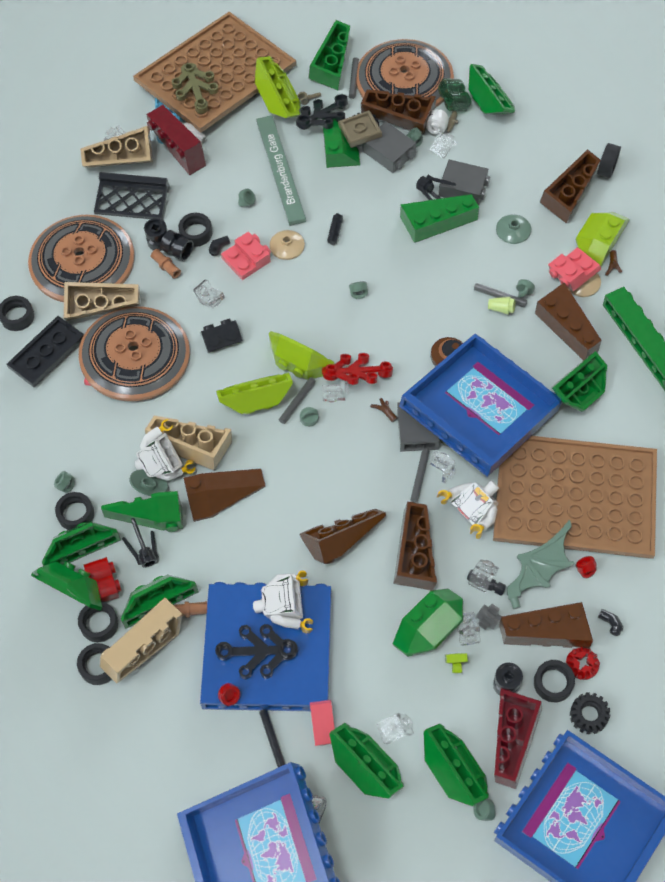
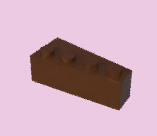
[361,89,436,135]
[540,149,601,223]
[535,283,602,360]
[393,501,437,591]
[499,602,593,649]

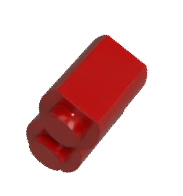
[84,557,122,602]

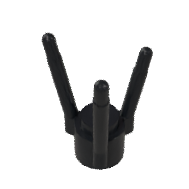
[416,174,456,200]
[122,518,159,568]

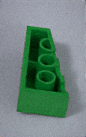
[308,20,350,90]
[400,194,479,243]

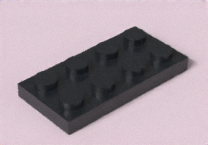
[6,316,84,387]

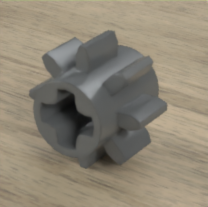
[476,604,502,630]

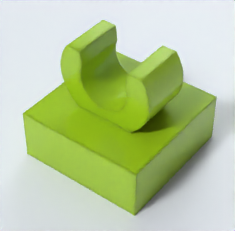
[444,653,468,673]

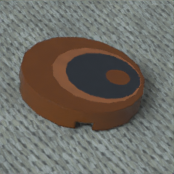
[430,337,463,366]

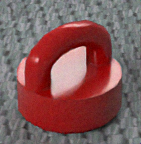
[576,556,597,578]
[218,683,240,706]

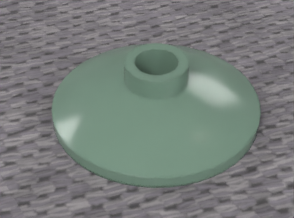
[496,214,531,244]
[129,469,168,496]

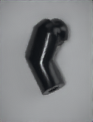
[209,236,230,256]
[598,609,624,636]

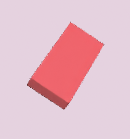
[310,700,335,746]

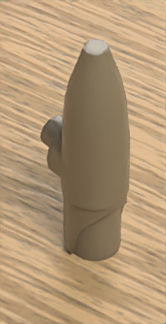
[447,111,458,133]

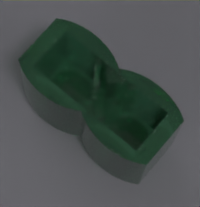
[438,78,471,112]

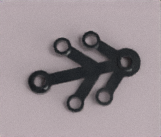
[296,94,348,130]
[215,624,298,679]

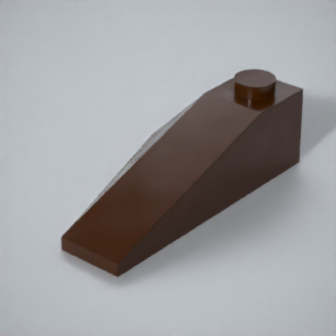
[183,468,266,522]
[300,509,386,564]

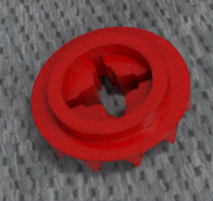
[566,646,600,680]

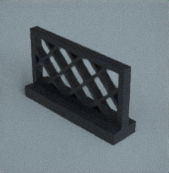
[94,172,170,220]

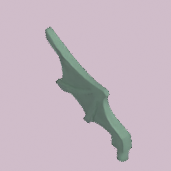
[507,520,574,609]

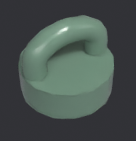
[406,128,423,147]
[238,188,255,207]
[516,279,535,298]
[349,281,368,299]
[300,407,319,427]
[54,471,75,493]
[474,799,496,821]

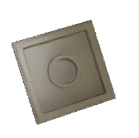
[338,110,382,147]

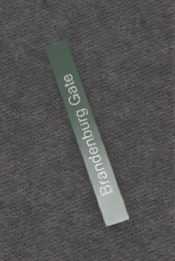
[256,115,306,226]

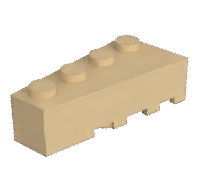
[80,126,153,168]
[63,282,140,321]
[145,415,232,470]
[100,598,182,684]

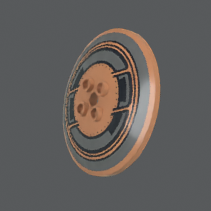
[356,39,454,108]
[28,215,135,302]
[79,306,190,401]

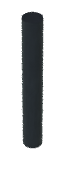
[259,709,285,768]

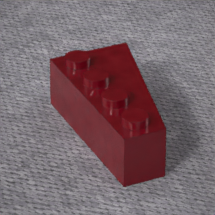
[146,105,206,176]
[494,688,542,789]

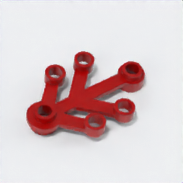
[322,353,393,385]

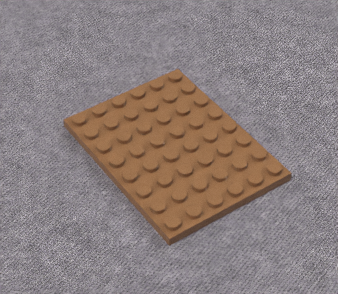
[133,12,296,133]
[493,436,657,559]

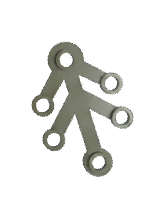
[172,63,218,114]

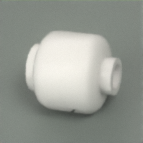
[426,109,449,135]

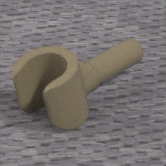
[298,92,321,105]

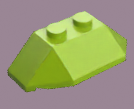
[255,56,300,118]
[575,212,630,267]
[269,331,334,380]
[216,373,293,414]

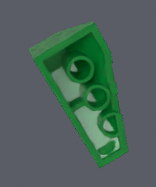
[322,118,360,168]
[101,491,183,532]

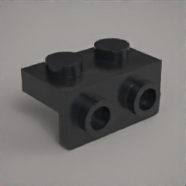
[200,318,243,352]

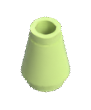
[488,297,515,315]

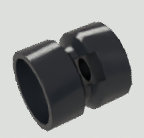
[144,218,168,251]
[160,230,194,261]
[493,662,523,696]

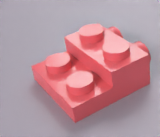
[221,231,271,280]
[548,247,601,291]

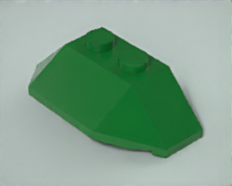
[468,64,516,115]
[552,351,608,412]
[42,521,121,566]
[31,561,102,611]
[121,574,198,629]
[392,588,463,657]
[329,723,404,799]
[423,723,489,806]

